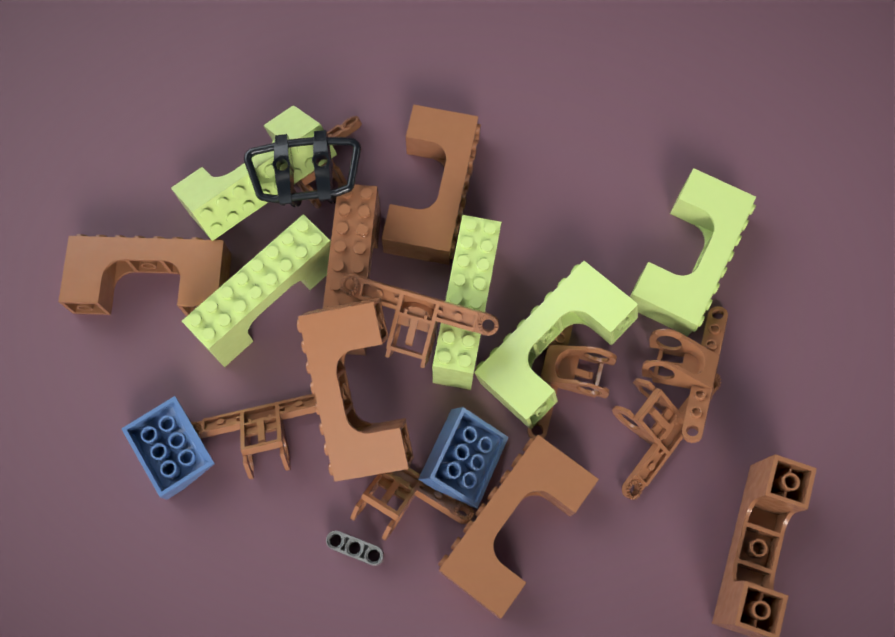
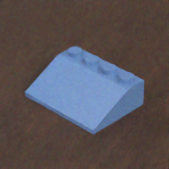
[121,396,215,500]
[418,407,509,508]

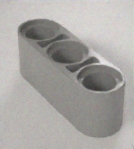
[326,530,384,566]

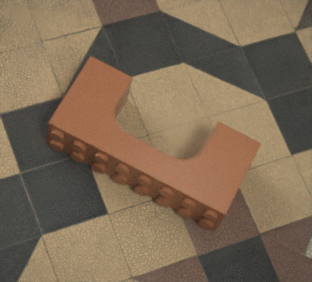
[382,104,481,265]
[323,183,381,356]
[58,234,231,316]
[297,297,414,482]
[438,435,599,619]
[712,454,817,637]

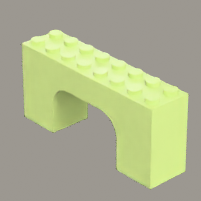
[171,105,337,241]
[630,168,756,336]
[182,214,331,367]
[432,215,501,390]
[474,261,638,430]

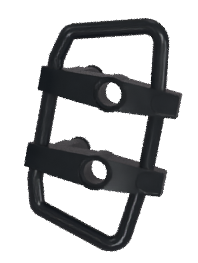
[244,130,361,207]

